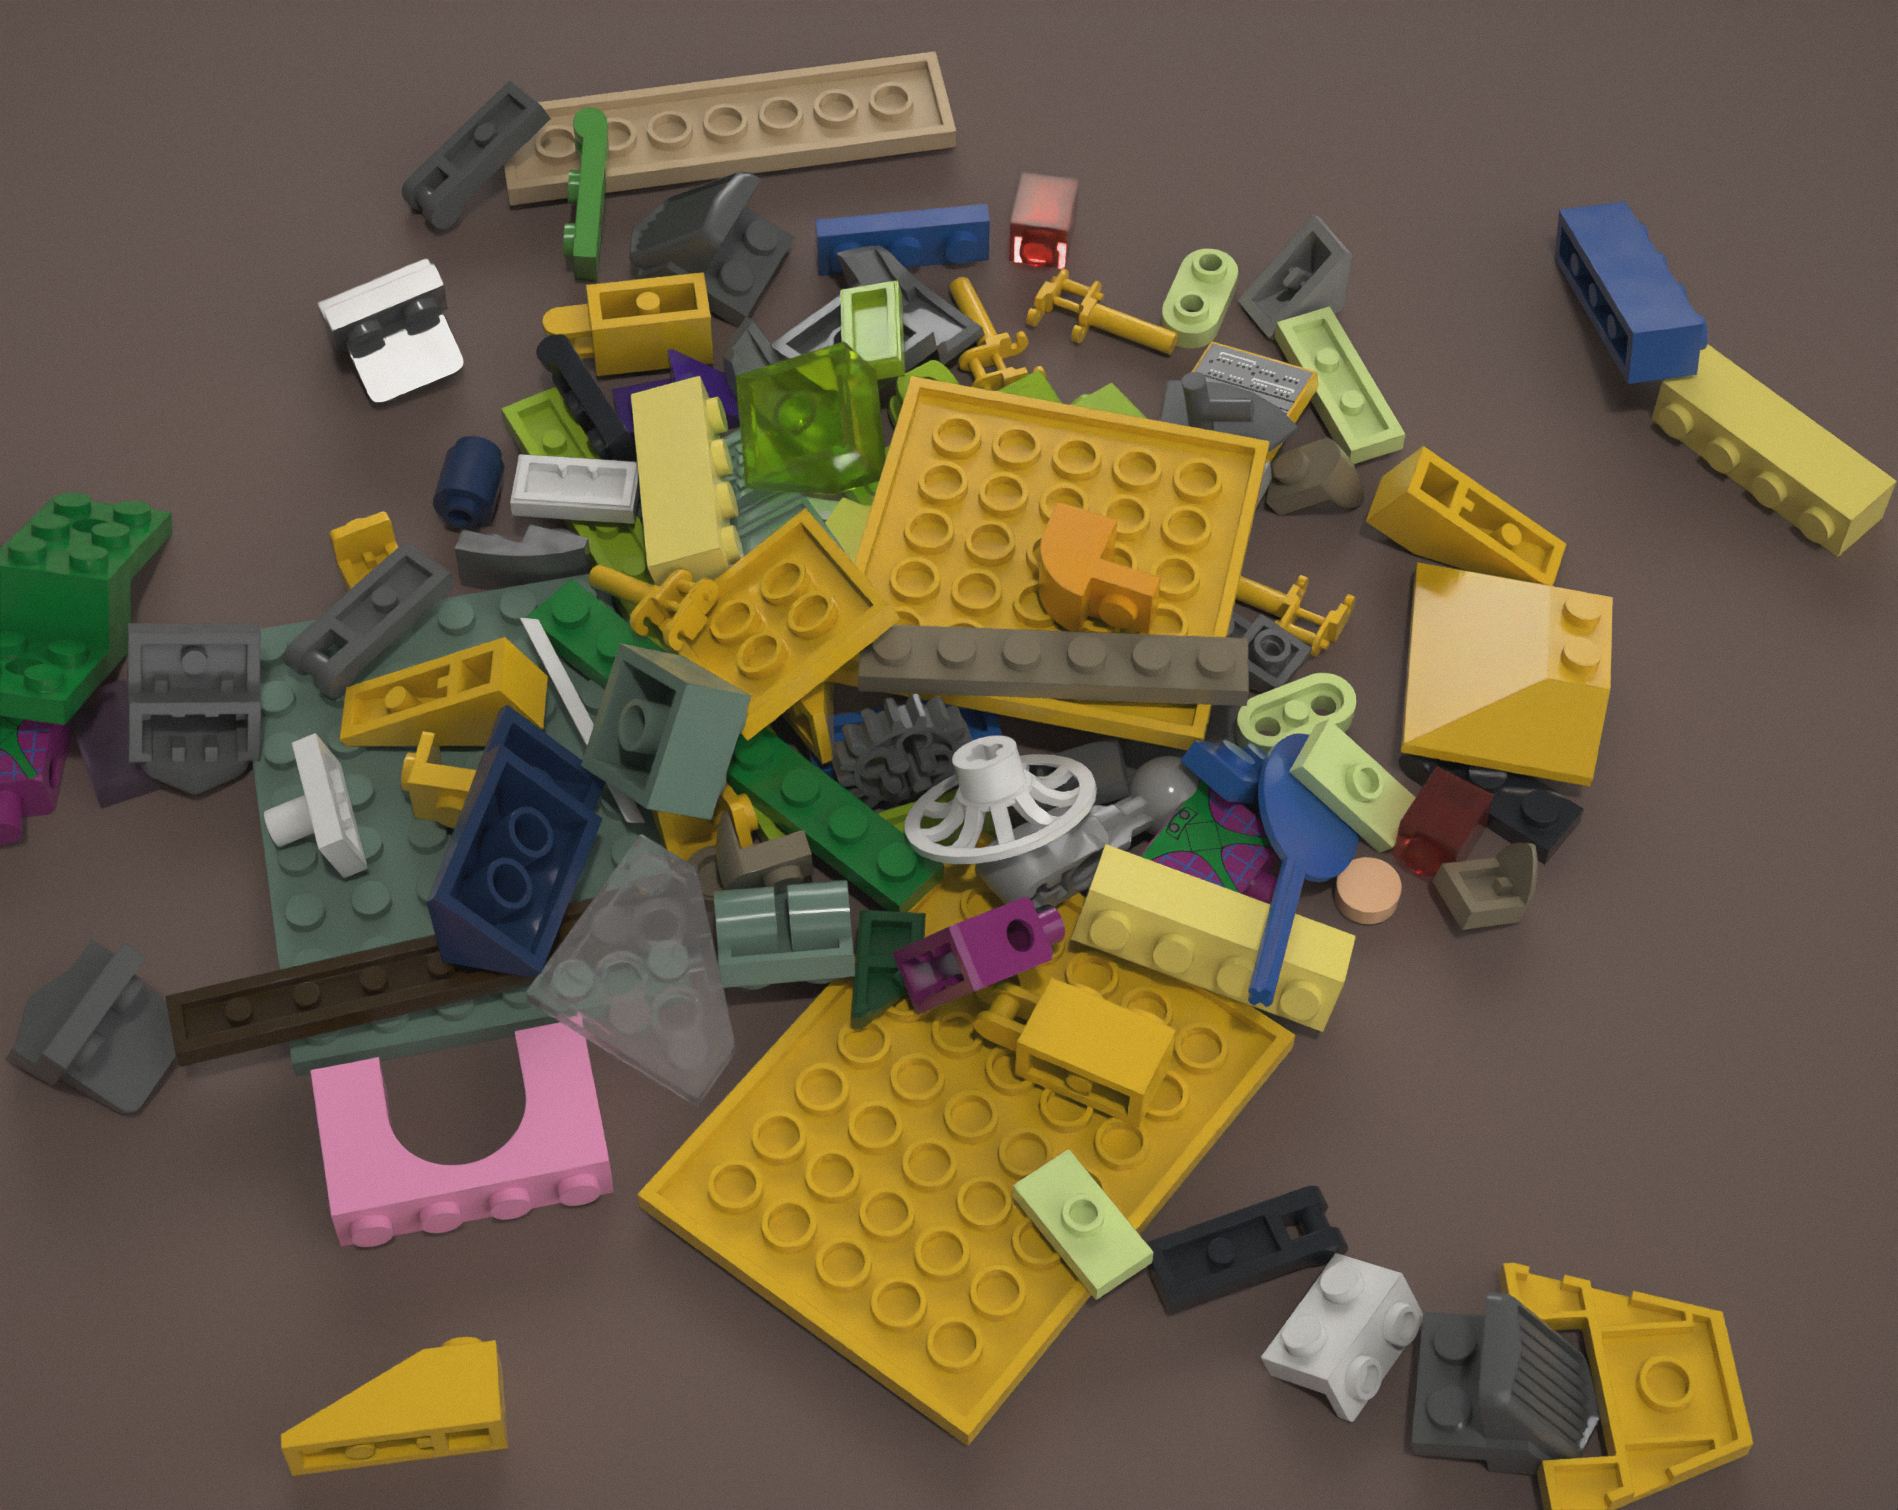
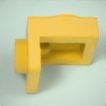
[329,512,398,591]
[401,731,477,828]
[652,781,758,867]

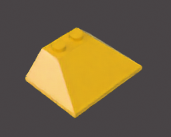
[1401,562,1613,787]

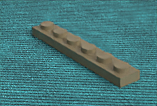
[858,625,1249,706]

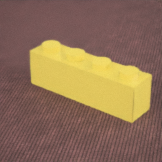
[1651,345,1897,557]
[631,376,744,587]
[1071,844,1356,1032]

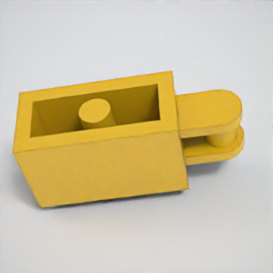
[542,272,714,376]
[974,977,1176,1127]

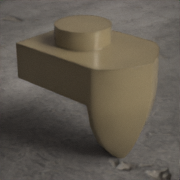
[1266,438,1364,516]
[716,811,814,894]
[1432,843,1538,930]

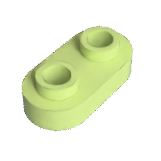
[1161,249,1238,349]
[1235,673,1356,753]

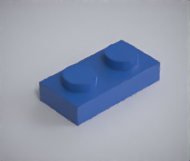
[1180,740,1267,805]

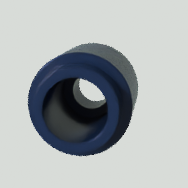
[433,436,505,529]

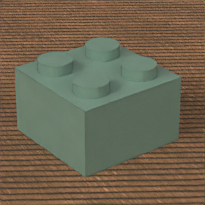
[581,643,751,820]

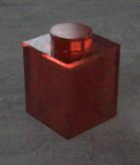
[1009,172,1079,269]
[1393,766,1494,877]

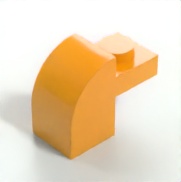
[1038,501,1161,634]

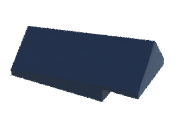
[427,705,606,978]

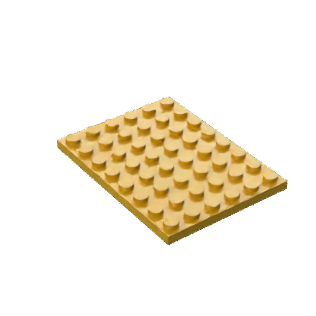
[637,830,1295,1447]

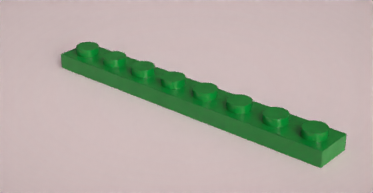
[527,579,944,912]

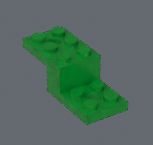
[0,493,172,725]

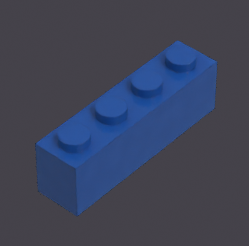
[1555,201,1708,384]

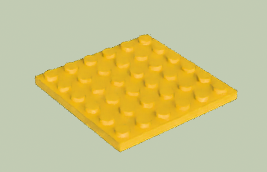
[827,376,1270,751]

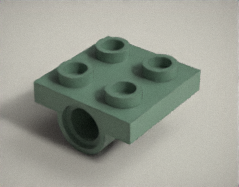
[714,880,855,990]

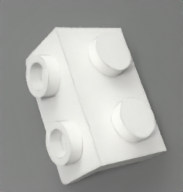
[1261,1253,1423,1422]

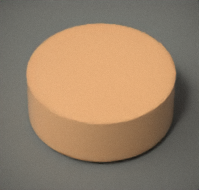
[1334,857,1402,925]

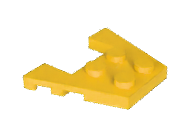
[1498,1263,1754,1510]

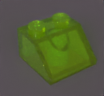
[735,341,886,495]

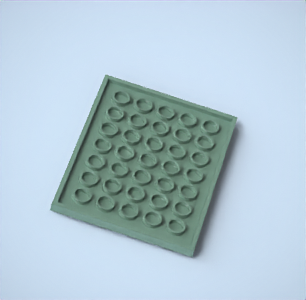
[252,574,693,1077]

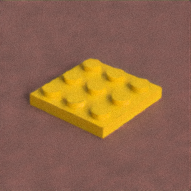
[658,508,900,741]

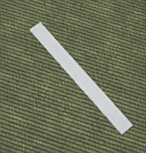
[520,618,645,823]

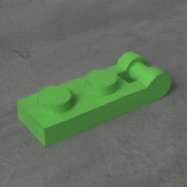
[563,107,609,281]

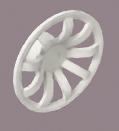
[905,735,1097,864]

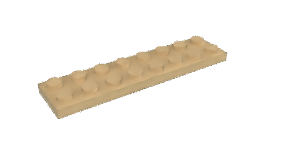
[503,51,957,205]

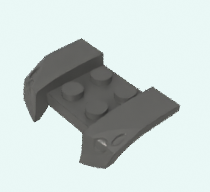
[722,245,985,464]

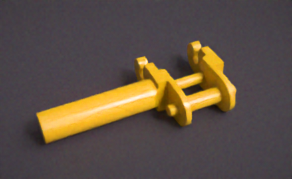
[1026,269,1179,355]
[949,277,1047,391]
[588,565,718,651]
[1236,575,1356,657]

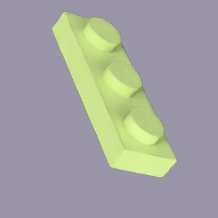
[1275,306,1405,464]

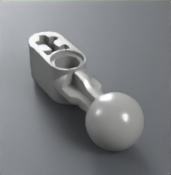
[975,756,1200,908]

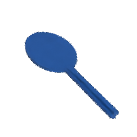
[1248,733,1359,1007]

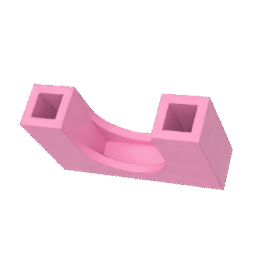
[310,1018,614,1247]

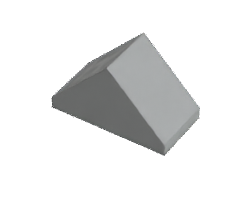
[1238,214,1352,341]

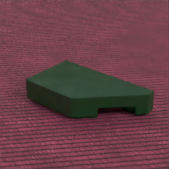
[851,910,926,1029]

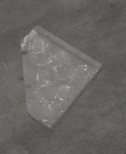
[526,834,735,1108]

